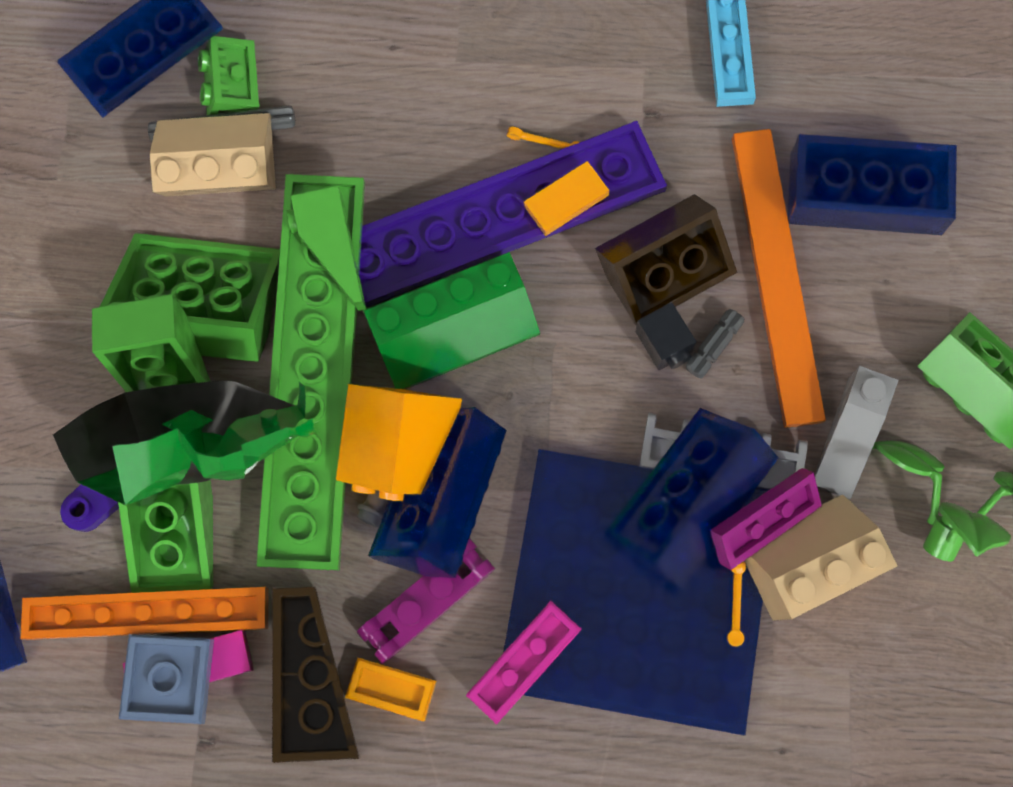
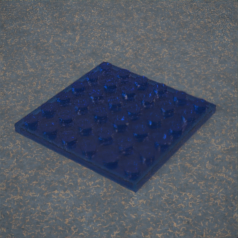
[503,449,769,736]

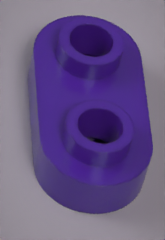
[60,484,119,532]

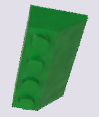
[364,252,540,389]

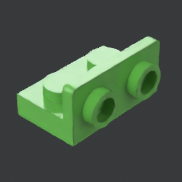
[198,35,259,115]

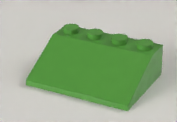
[100,233,280,362]

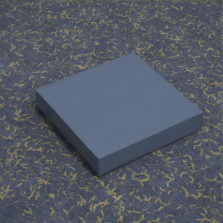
[119,634,214,724]

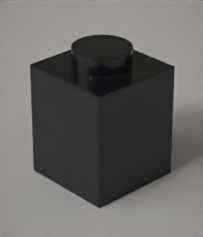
[635,302,697,370]

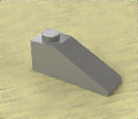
[815,366,898,500]

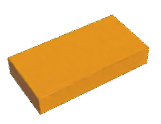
[524,161,610,236]
[345,657,437,722]

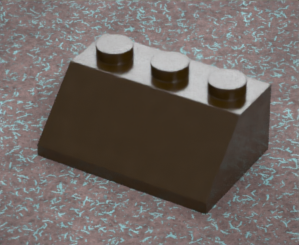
[595,194,737,326]

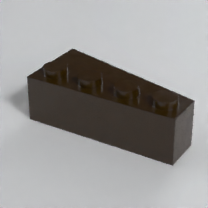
[272,587,360,763]

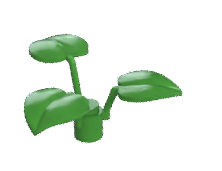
[872,440,1013,562]

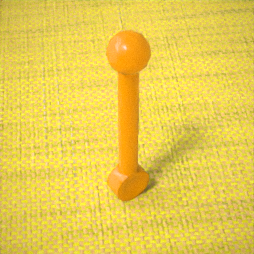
[507,127,579,149]
[727,561,746,646]

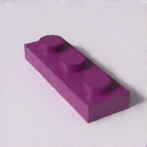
[710,468,822,570]

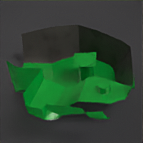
[53,381,316,505]

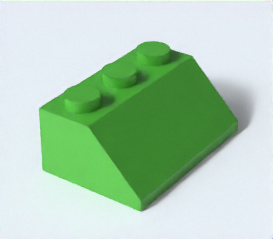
[917,312,1013,449]

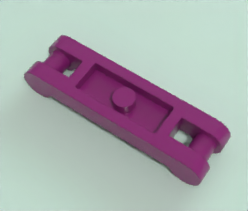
[357,538,496,664]

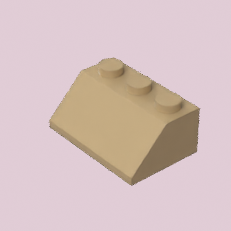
[150,113,276,197]
[745,495,898,621]

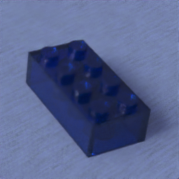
[788,134,957,235]

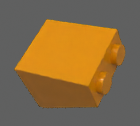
[336,384,462,501]

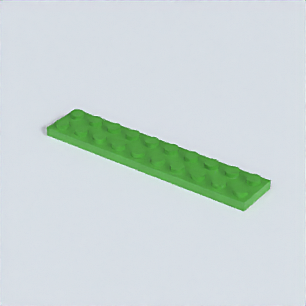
[256,174,365,571]

